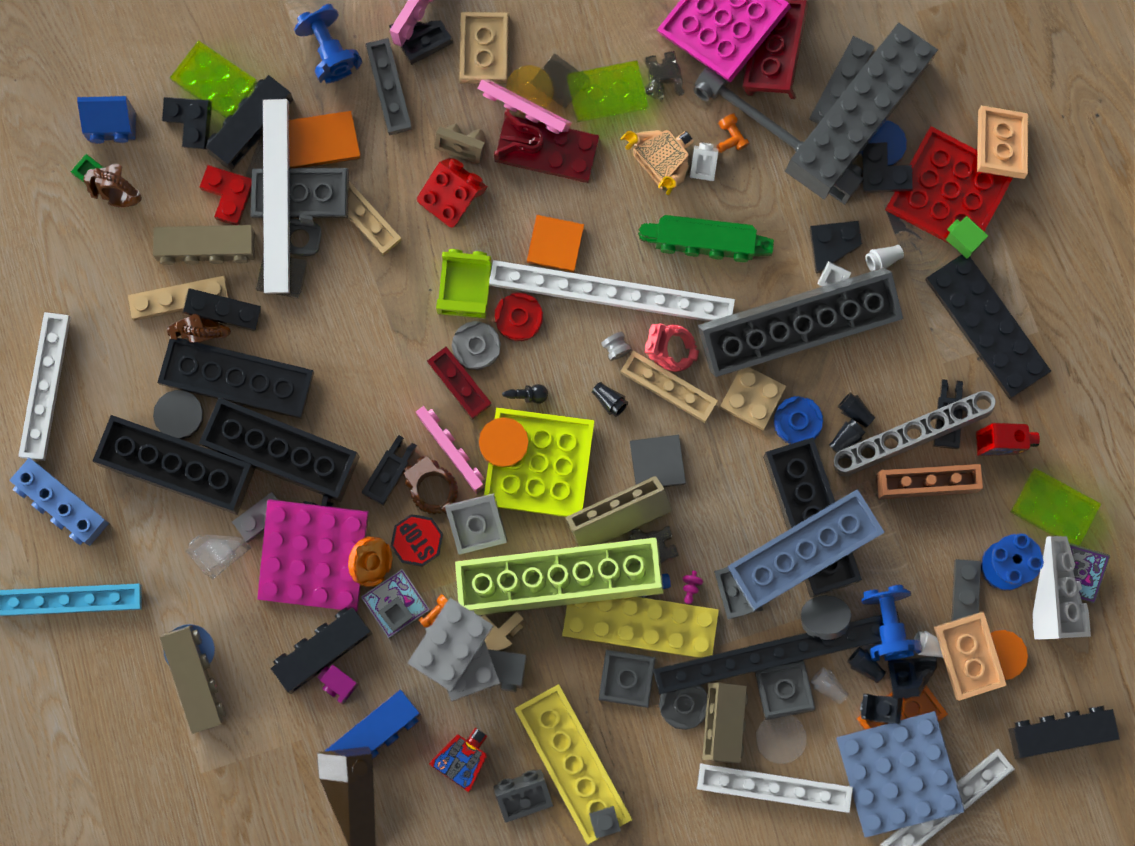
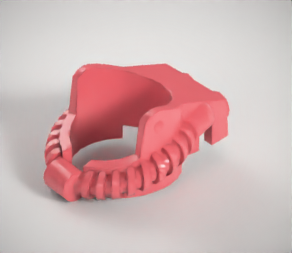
[645,323,699,372]

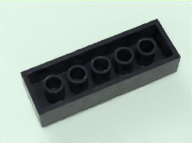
[199,398,360,502]
[93,415,255,515]
[763,437,862,598]

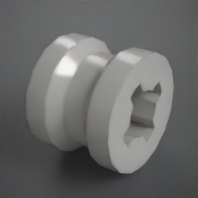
[601,332,632,361]

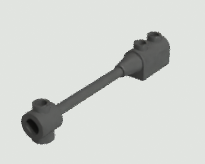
[694,67,864,205]

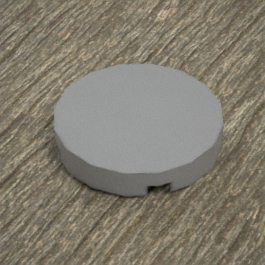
[452,321,501,371]

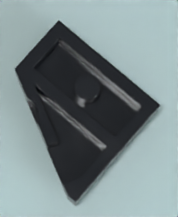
[389,20,453,65]
[810,221,862,273]
[888,657,937,699]

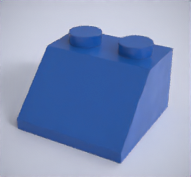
[77,96,136,144]

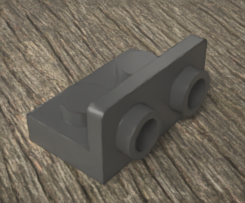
[714,567,763,620]
[493,770,553,823]

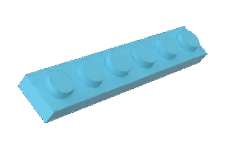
[0,584,142,616]

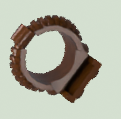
[83,164,142,207]
[167,314,231,342]
[403,456,458,514]

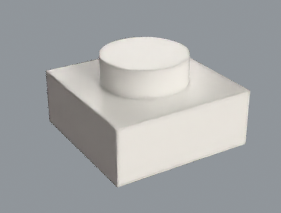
[818,262,851,287]

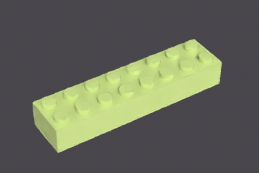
[455,538,664,615]

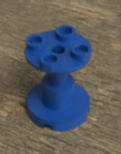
[294,4,362,83]
[981,534,1044,591]
[861,585,922,661]

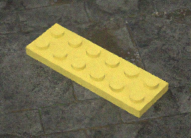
[562,597,719,658]
[514,684,632,845]

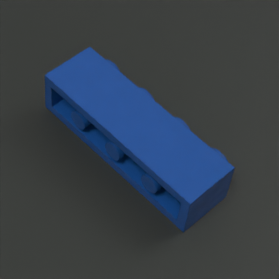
[325,689,421,760]

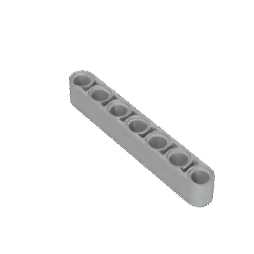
[834,391,996,476]

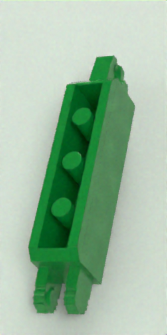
[638,215,774,262]

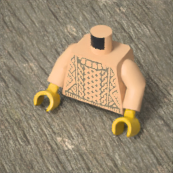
[620,130,694,195]

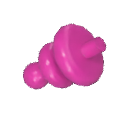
[682,571,703,604]

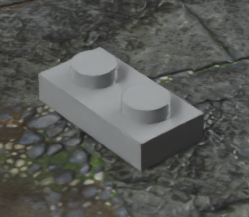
[232,492,279,543]

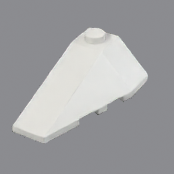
[1033,536,1091,639]

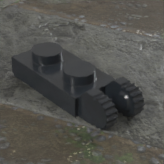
[933,379,963,449]
[362,435,417,506]

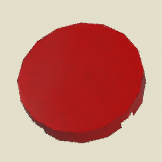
[494,292,543,342]

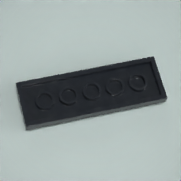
[925,255,1051,399]
[157,338,314,419]

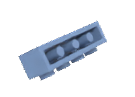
[9,458,109,546]

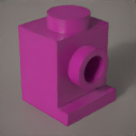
[317,664,359,704]

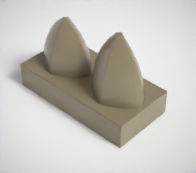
[434,124,485,164]

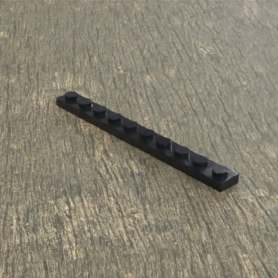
[653,612,901,695]

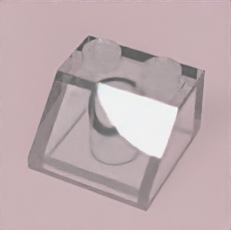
[186,534,252,579]

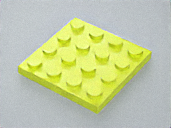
[484,408,594,517]

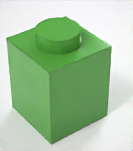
[946,216,988,259]

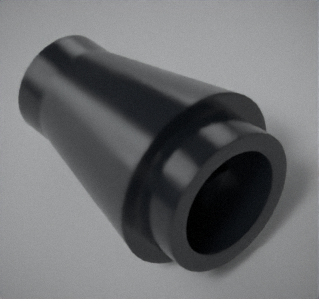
[591,382,628,417]
[838,392,875,428]
[829,419,866,453]
[847,647,886,683]

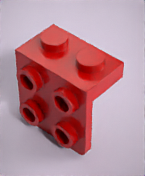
[417,158,488,228]

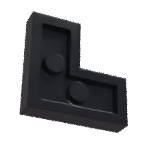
[162,97,212,150]
[863,142,913,193]

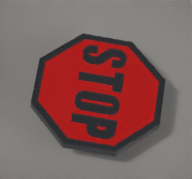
[391,514,443,567]

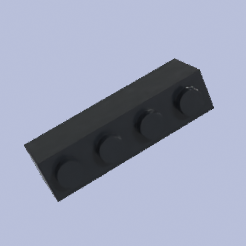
[206,75,293,171]
[270,607,373,694]
[1008,706,1120,759]

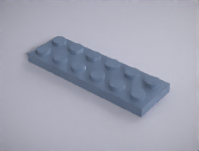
[727,489,884,611]

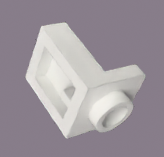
[690,143,718,181]

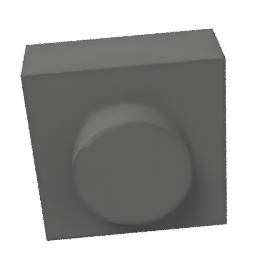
[378,596,413,632]
[589,806,621,839]

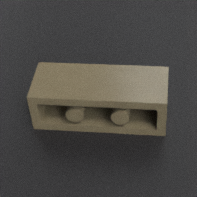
[702,683,748,763]

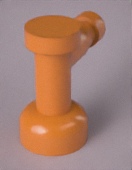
[717,113,750,153]
[418,594,448,628]

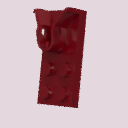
[743,0,808,99]
[494,109,599,183]

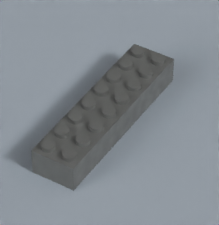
[785,22,938,200]
[697,268,903,377]

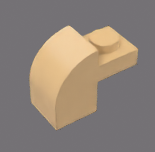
[481,612,524,651]

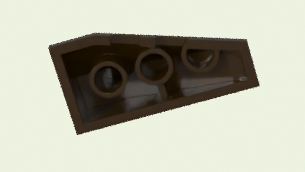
[317,747,376,846]

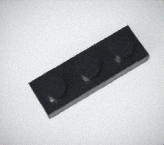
[182,288,261,331]

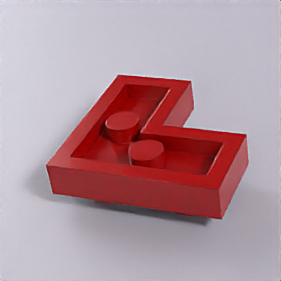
[200,165,252,225]

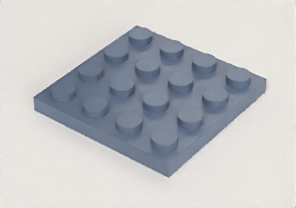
[836,711,965,838]

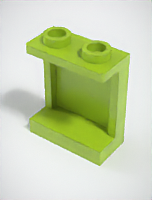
[436,249,492,319]

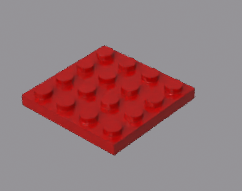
[885,126,1013,245]

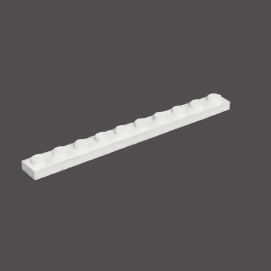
[489,260,735,322]

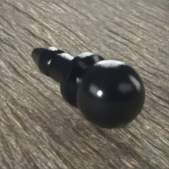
[502,384,548,404]

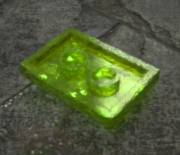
[170,40,257,118]
[567,60,648,122]
[1010,468,1101,546]

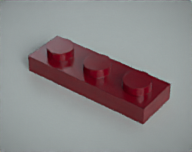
[427,346,492,420]

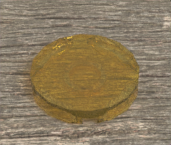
[506,65,554,113]

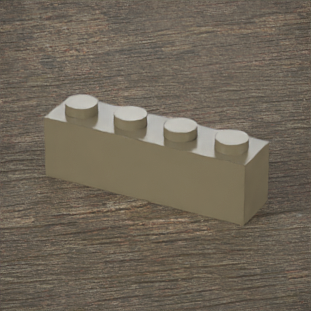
[153,225,255,265]
[565,476,672,547]
[160,625,226,734]

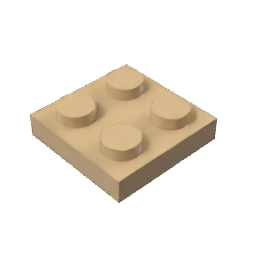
[720,367,786,430]

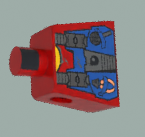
[976,423,1040,456]
[429,727,488,792]

